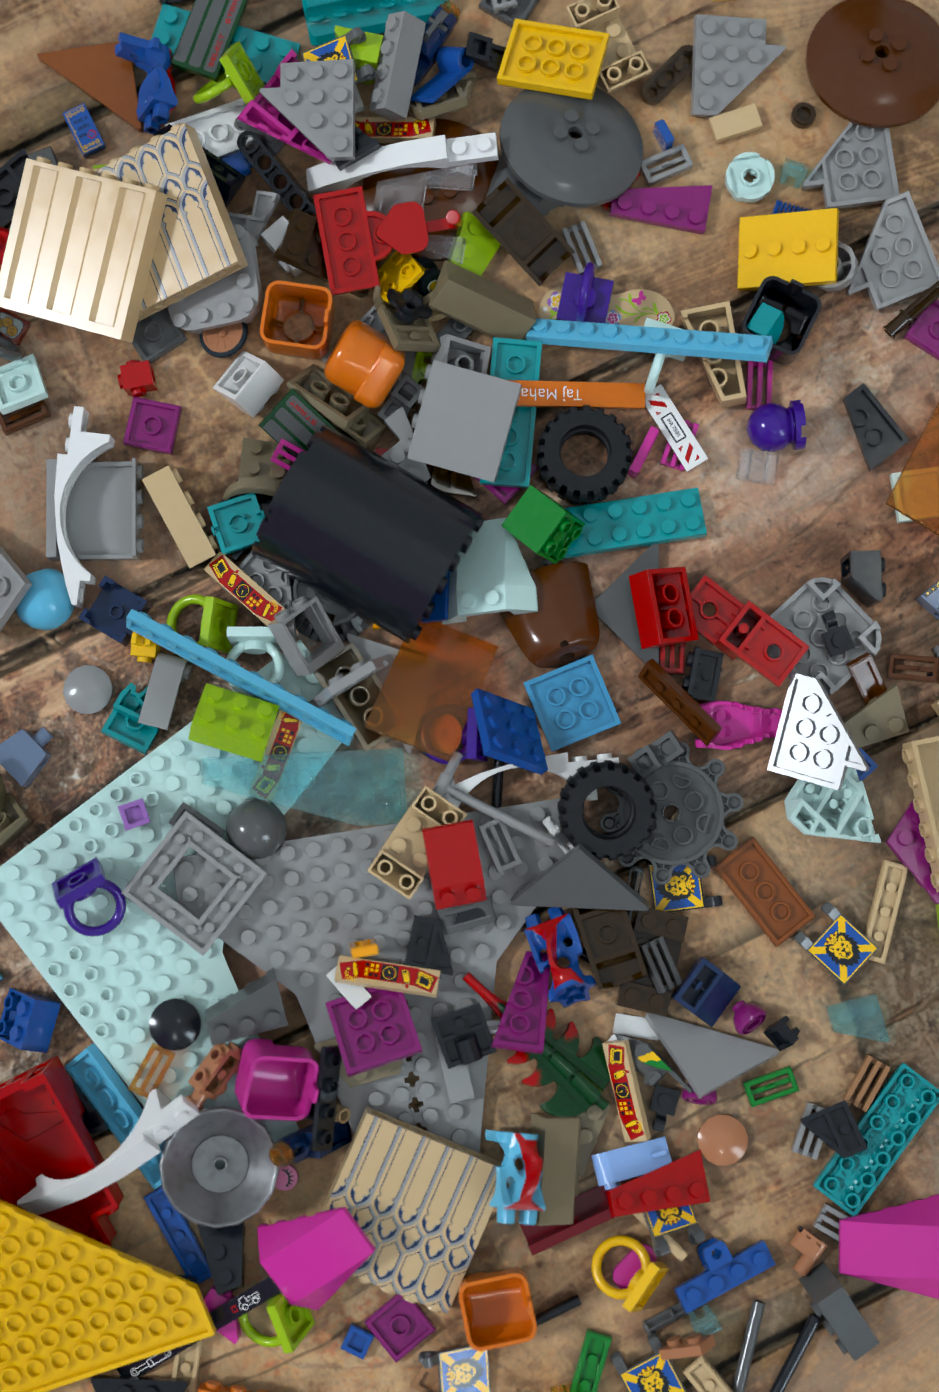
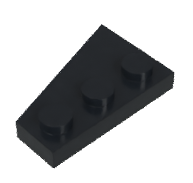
[843,383,910,472]

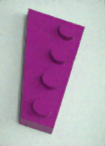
[609,185,712,235]
[491,951,550,1054]

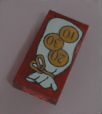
[0,307,31,345]

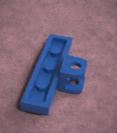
[673,1237,776,1313]

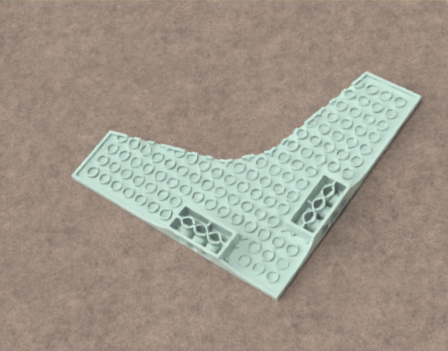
[0,640,343,1168]

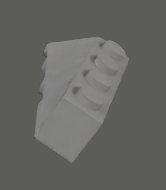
[369,11,426,121]

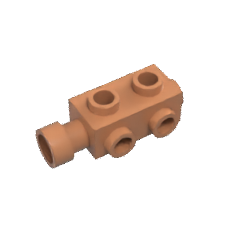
[186,1041,242,1111]

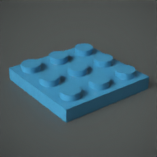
[523,654,621,752]

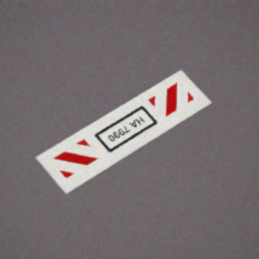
[645,384,708,472]

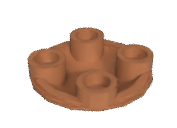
[697,1114,748,1166]

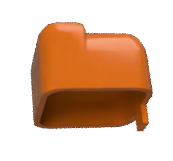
[324,320,406,408]
[459,1268,537,1351]

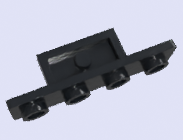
[305,1045,342,1152]

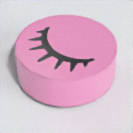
[275,1164,299,1191]

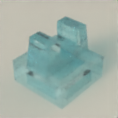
[780,158,809,188]
[689,1305,722,1335]

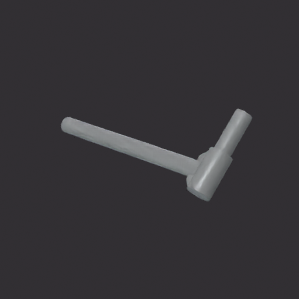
[433,751,556,847]

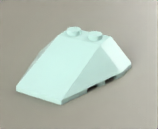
[442,518,538,624]

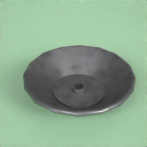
[159,1107,280,1228]

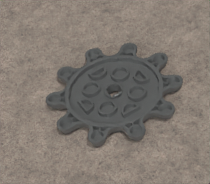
[600,741,743,885]

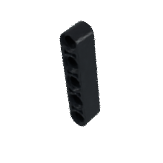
[237,131,316,215]

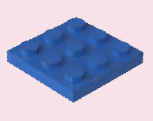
[471,688,548,775]

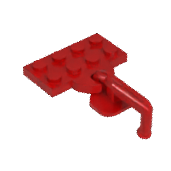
[313,186,462,296]

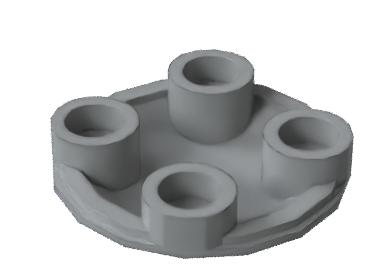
[63,665,114,715]

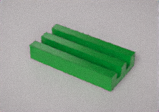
[742,1065,799,1107]

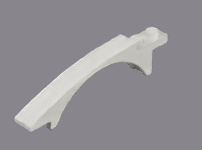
[306,132,499,194]
[54,406,115,608]
[446,752,619,808]
[17,1088,199,1215]

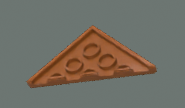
[37,41,143,132]

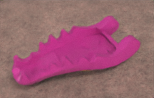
[695,700,782,750]

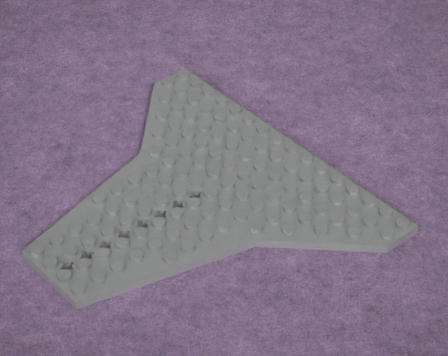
[173,798,565,1152]

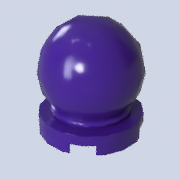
[747,400,806,452]

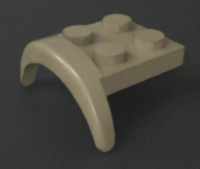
[373,285,441,352]
[223,437,291,501]

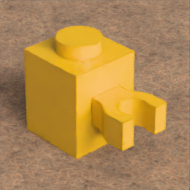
[130,631,161,663]

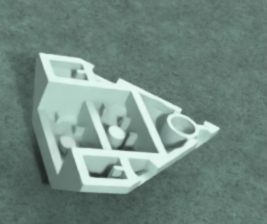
[784,766,881,843]

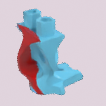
[485,1130,546,1225]

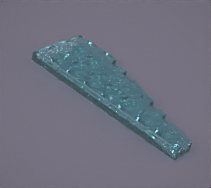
[201,748,407,826]

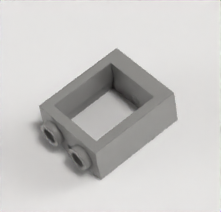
[268,596,345,676]

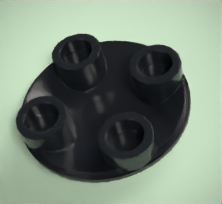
[149,998,201,1051]

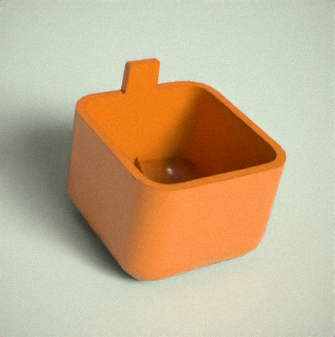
[260,280,335,359]

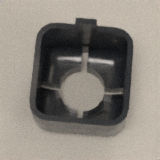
[737,276,821,365]

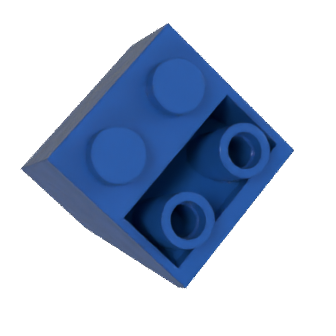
[0,988,61,1053]

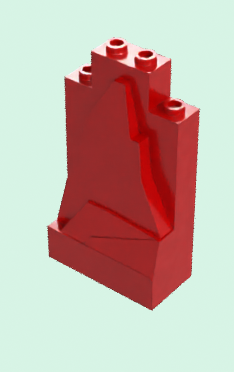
[0,1055,124,1247]

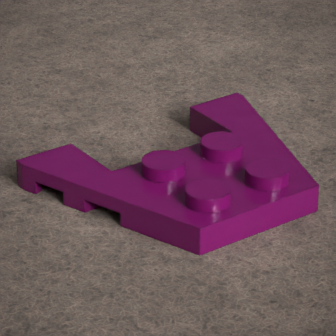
[885,801,939,905]

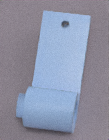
[591,1136,672,1190]

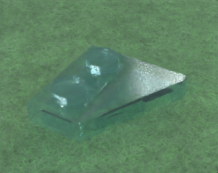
[826,993,890,1042]

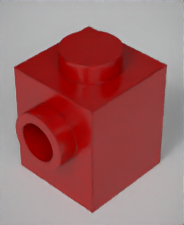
[117,360,157,397]

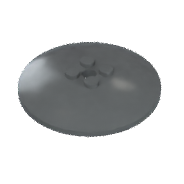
[499,88,643,207]

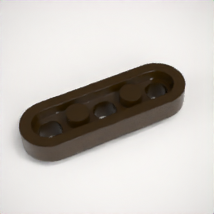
[640,45,693,105]

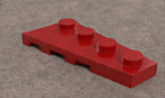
[606,1150,711,1218]

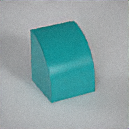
[746,302,784,344]

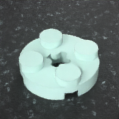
[725,152,775,203]

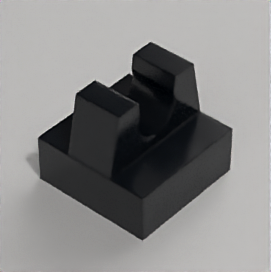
[763,1015,800,1051]

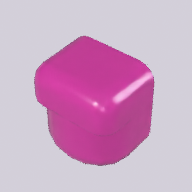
[235,1038,319,1121]

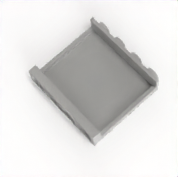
[405,360,522,483]
[46,458,144,561]

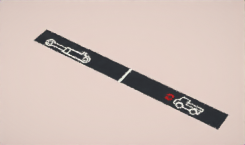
[116,1276,280,1377]

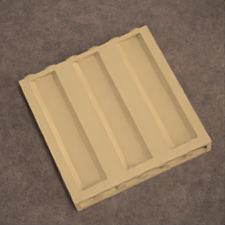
[0,156,168,343]

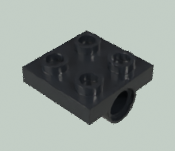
[431,1002,497,1069]

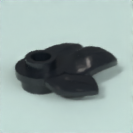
[387,288,433,324]

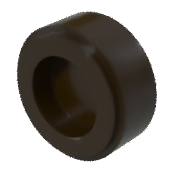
[790,102,816,129]

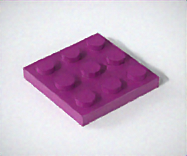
[325,988,423,1077]

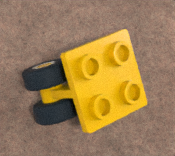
[378,251,441,303]

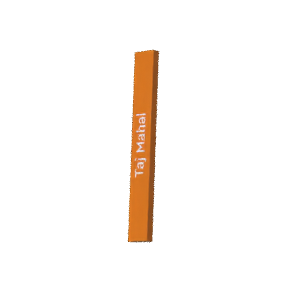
[508,380,645,409]

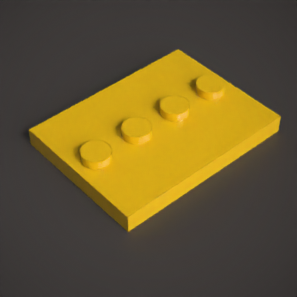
[497,19,609,100]
[737,208,839,291]

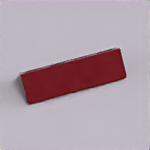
[520,1185,615,1256]

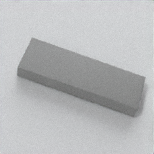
[432,1027,475,1104]

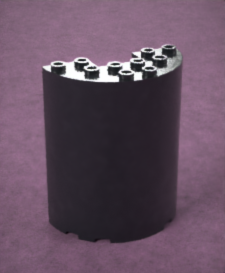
[252,425,485,644]

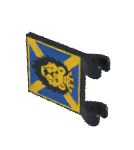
[648,855,722,912]

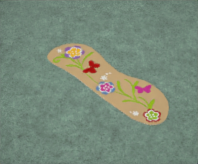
[539,286,675,326]

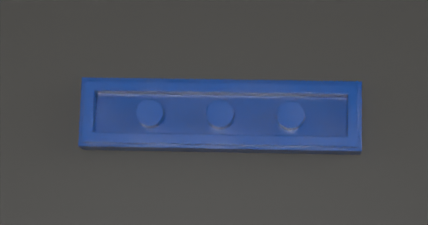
[143,1186,212,1284]

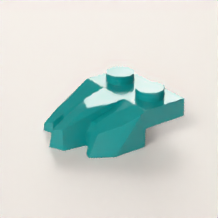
[101,682,160,755]

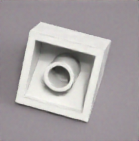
[213,350,284,418]

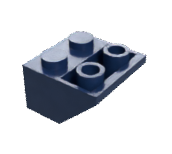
[671,956,741,1027]

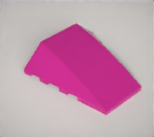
[237,49,333,165]
[839,1194,939,1299]
[257,1207,376,1310]

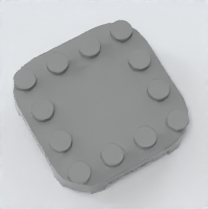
[168,223,265,334]
[767,577,882,696]

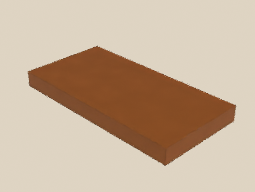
[713,836,816,947]

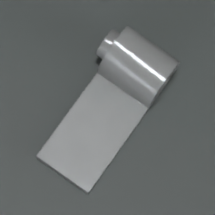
[138,652,193,730]

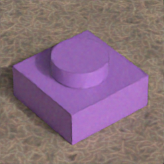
[118,798,151,831]

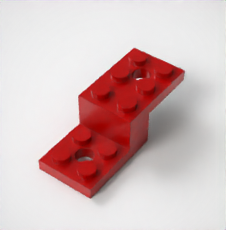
[690,575,810,687]

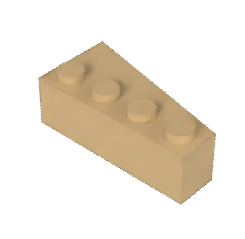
[680,301,747,408]
[142,465,219,568]

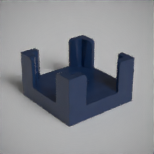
[78,576,152,647]

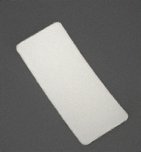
[326,966,371,1009]
[613,1013,659,1041]

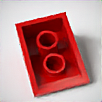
[422,819,487,910]

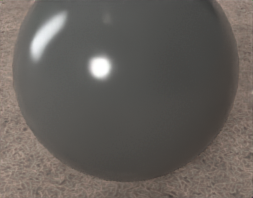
[226,799,287,860]

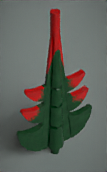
[462,972,610,1118]

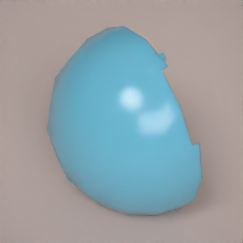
[15,568,75,631]

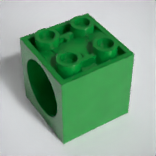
[501,485,585,564]

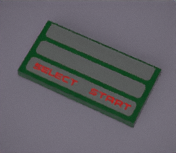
[171,0,249,82]
[258,388,337,458]

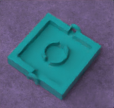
[207,493,265,555]

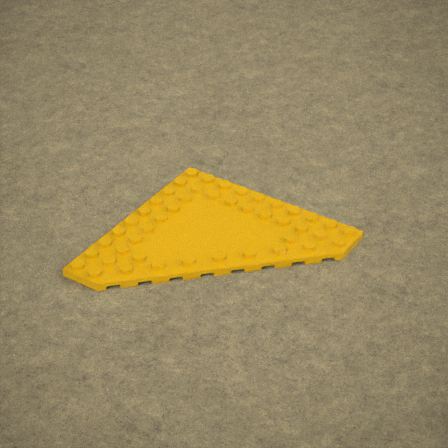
[0,1200,216,1392]

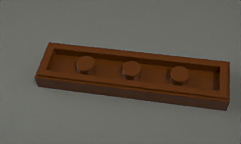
[638,658,722,746]

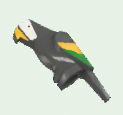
[608,1034,693,1093]

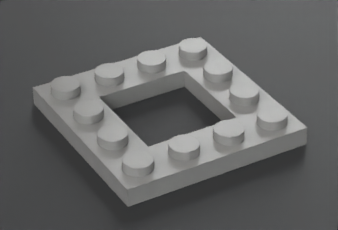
[121,811,267,956]

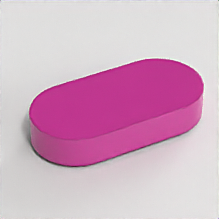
[613,1243,656,1289]

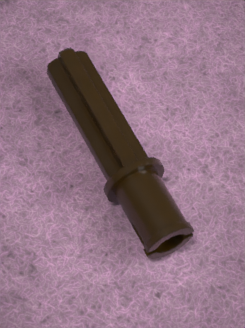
[883,280,939,339]

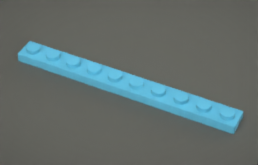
[526,318,773,362]
[126,609,356,746]

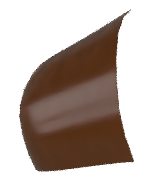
[499,561,600,668]

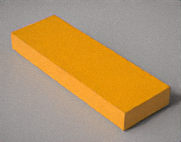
[350,939,379,959]

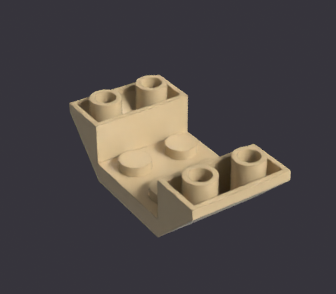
[566,0,652,93]
[367,786,468,900]

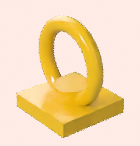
[591,1235,670,1313]

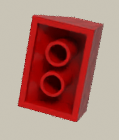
[629,567,699,649]

